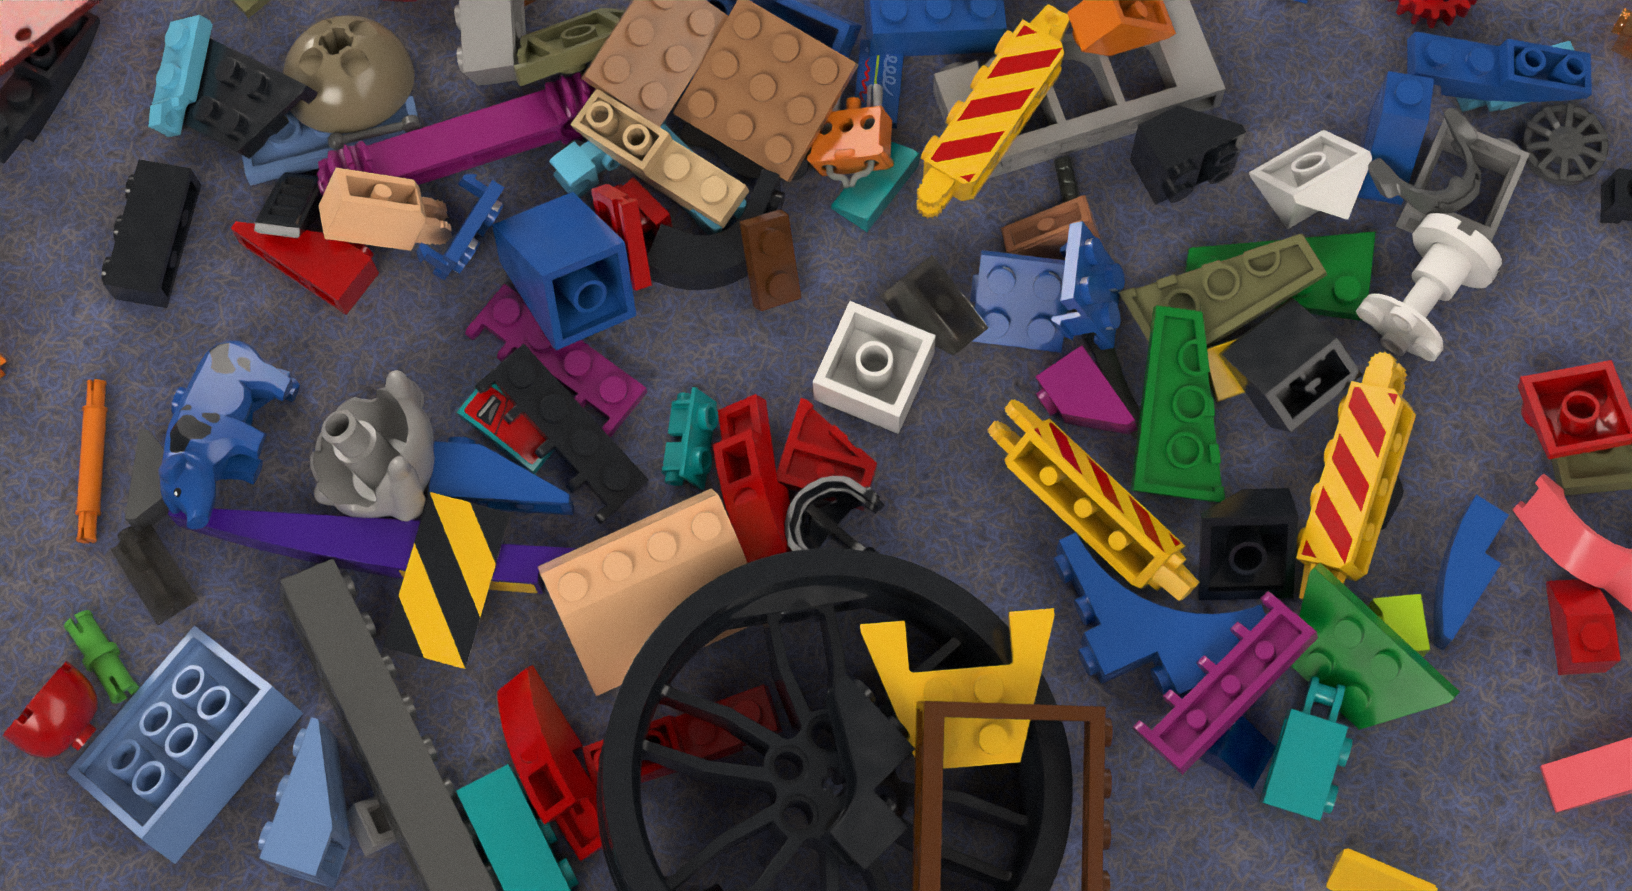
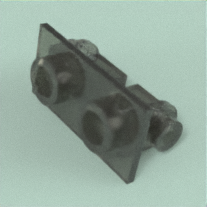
[111,524,199,626]

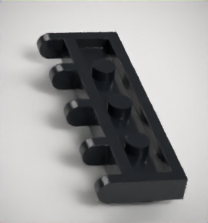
[475,343,649,524]

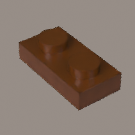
[739,209,802,311]

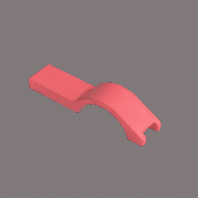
[1513,474,1632,612]

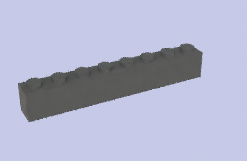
[279,559,501,891]

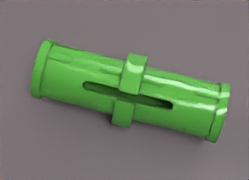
[64,610,139,704]

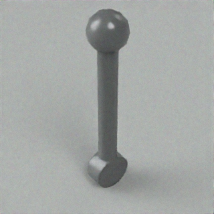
[328,115,421,150]

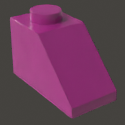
[1035,345,1137,435]

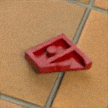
[776,398,877,511]

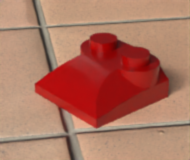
[1518,360,1632,460]

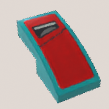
[457,384,555,474]

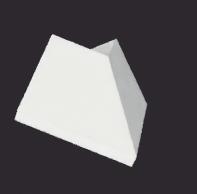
[1249,130,1372,229]

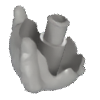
[310,370,435,522]

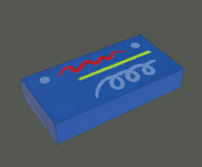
[855,39,904,129]

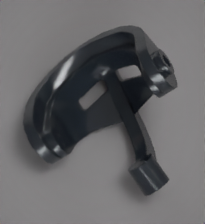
[784,476,885,553]

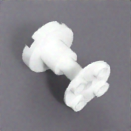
[1356,213,1502,361]

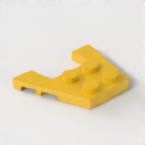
[860,608,1055,769]

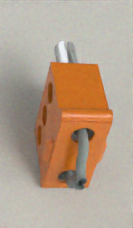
[807,84,894,188]

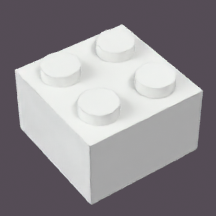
[813,301,936,434]

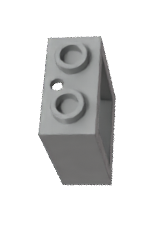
[1395,118,1530,242]

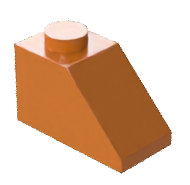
[1067,0,1176,56]

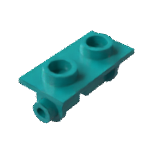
[661,387,718,490]

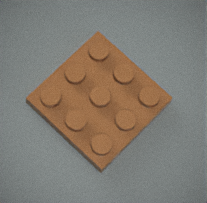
[673,0,858,182]

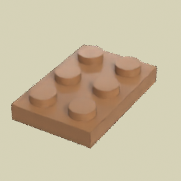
[581,0,728,127]

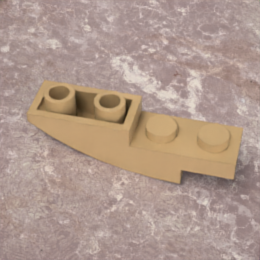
[570,88,749,228]

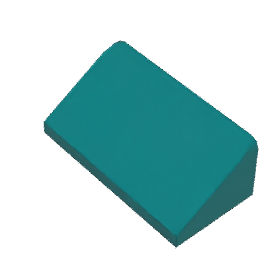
[831,141,920,232]

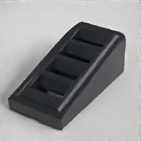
[254,173,322,238]

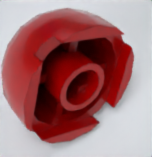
[2,661,98,758]

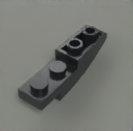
[0,0,100,164]

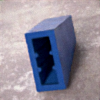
[1357,71,1434,205]

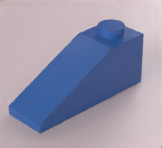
[428,437,574,515]

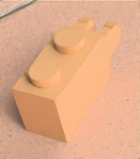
[318,168,452,251]

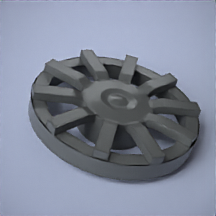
[1521,103,1609,186]

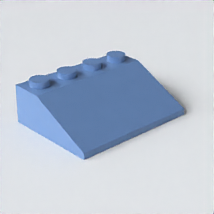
[67,625,303,864]

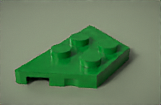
[1291,563,1460,730]

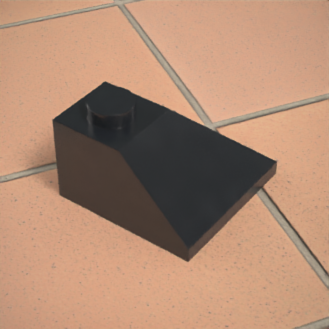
[1198,488,1298,600]

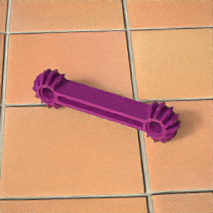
[317,72,596,196]

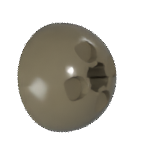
[283,15,415,134]

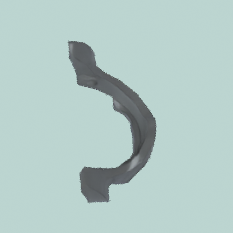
[1368,107,1481,214]

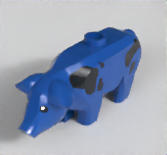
[158,340,300,529]

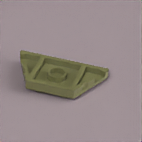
[514,8,625,86]

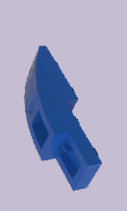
[1407,31,1592,102]

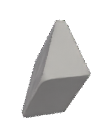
[347,796,396,857]

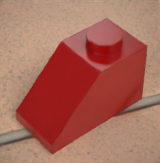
[1546,579,1621,675]

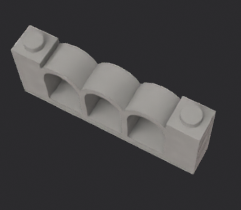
[933,0,1226,179]

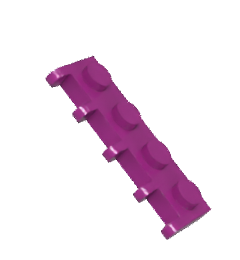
[465,284,648,438]
[1132,592,1318,775]

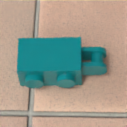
[1259,676,1353,821]

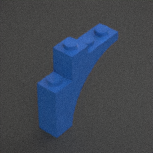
[1053,532,1266,699]

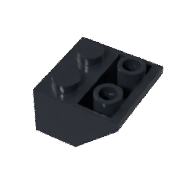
[1130,106,1246,205]
[1219,298,1362,432]

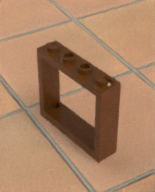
[912,701,1113,891]

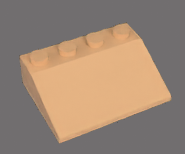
[537,488,748,696]

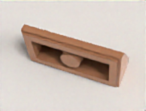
[1001,195,1102,260]

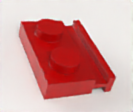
[591,184,652,291]

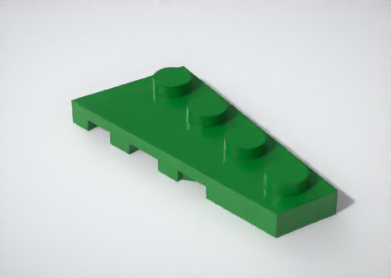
[1185,231,1376,321]

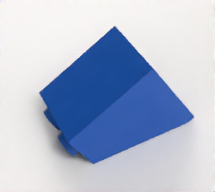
[492,192,637,351]

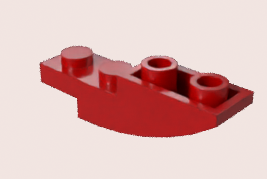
[713,394,792,563]
[497,665,602,861]
[581,684,783,790]

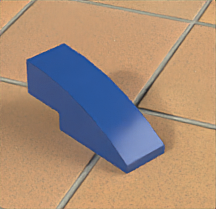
[1433,494,1509,650]

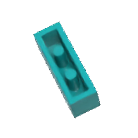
[456,764,579,891]

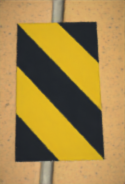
[383,492,511,669]

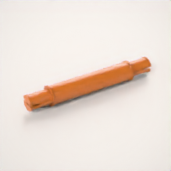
[75,379,108,544]

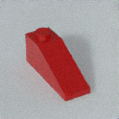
[230,221,379,315]

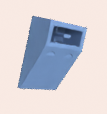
[258,717,351,889]

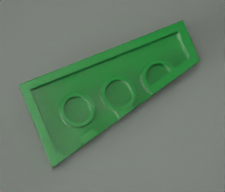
[1130,305,1225,503]

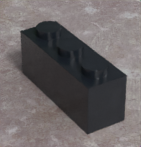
[101,159,201,308]

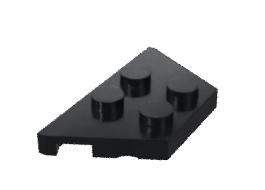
[185,38,318,159]

